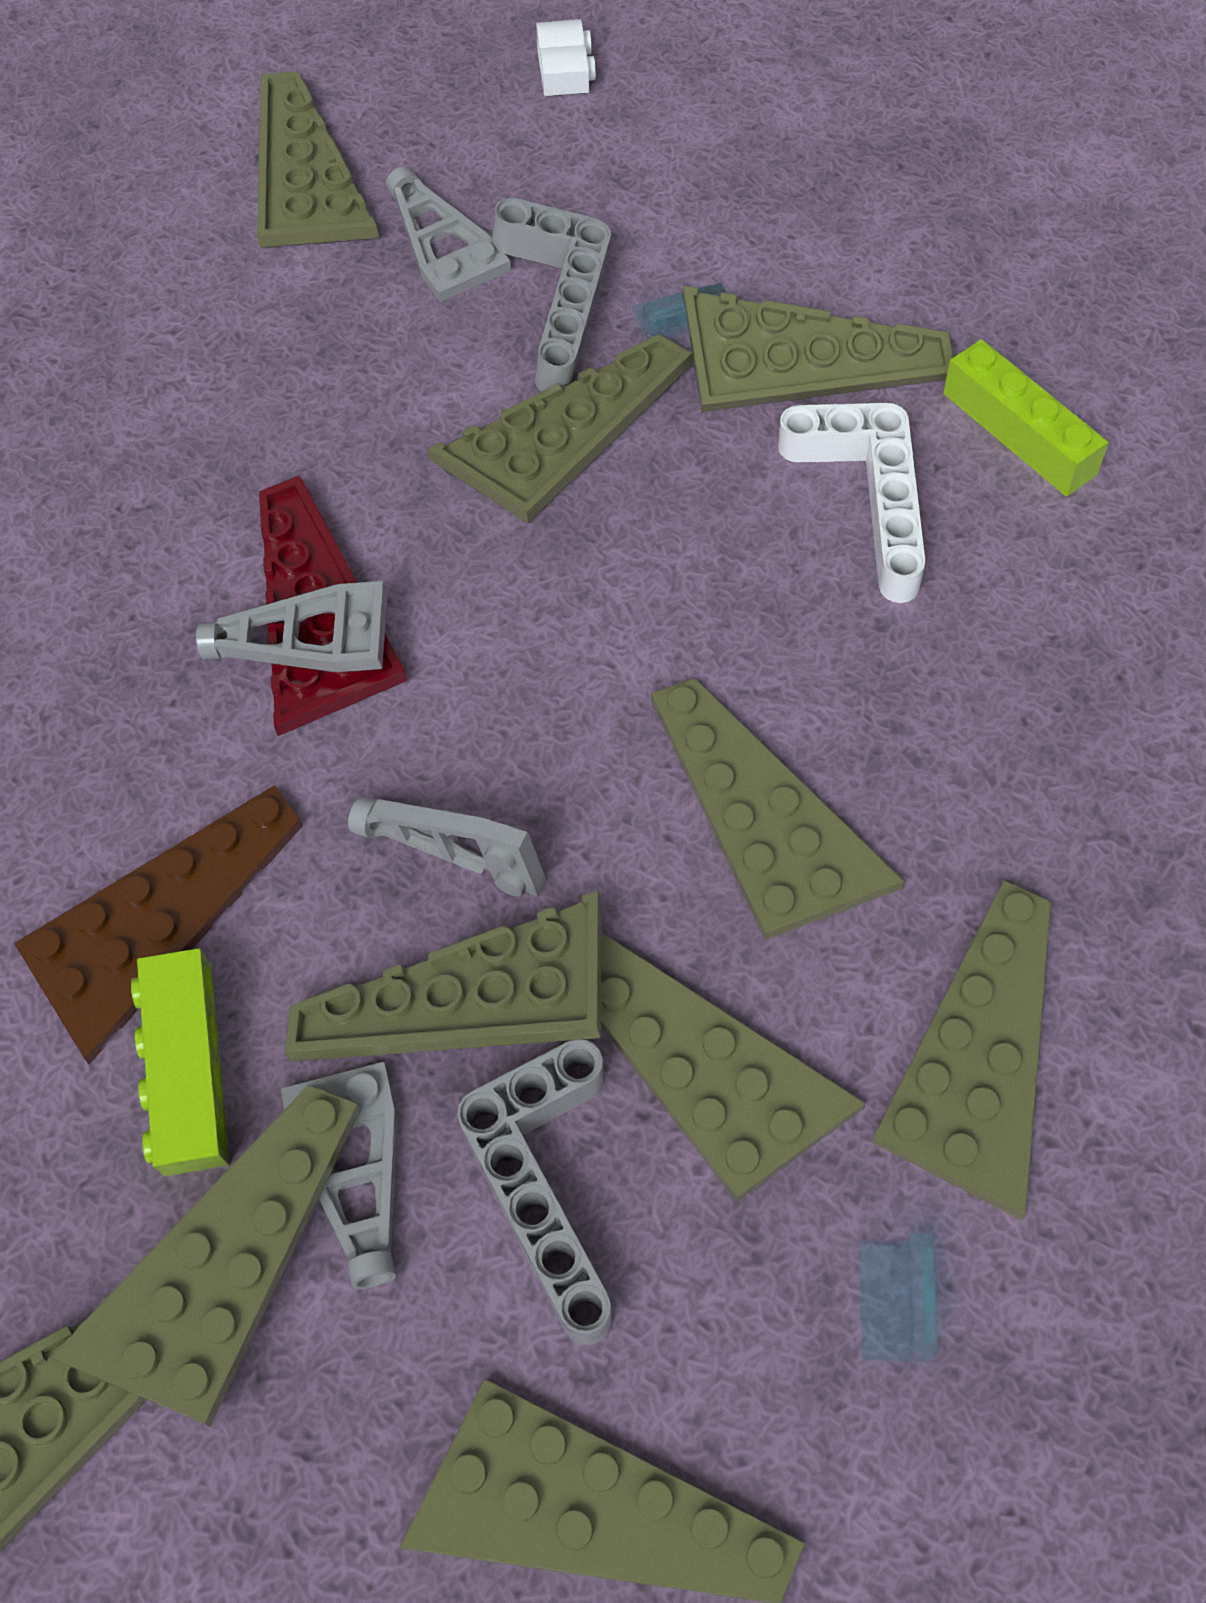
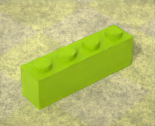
[943,339,1109,497]
[131,948,229,1177]

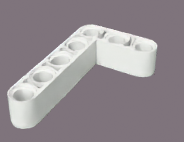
[778,403,925,603]

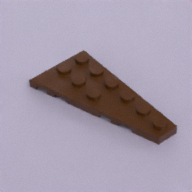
[14,785,302,1064]

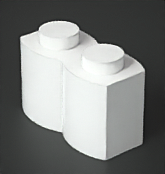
[536,19,596,96]

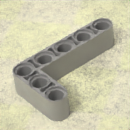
[492,198,611,392]
[457,1040,612,1345]

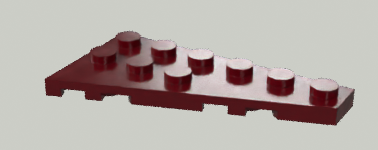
[259,475,407,736]

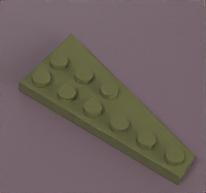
[257,71,379,247]
[285,890,602,1062]
[51,1085,360,1427]

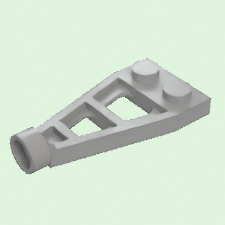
[386,166,511,302]
[196,581,388,672]
[348,796,547,897]
[281,1062,397,1289]

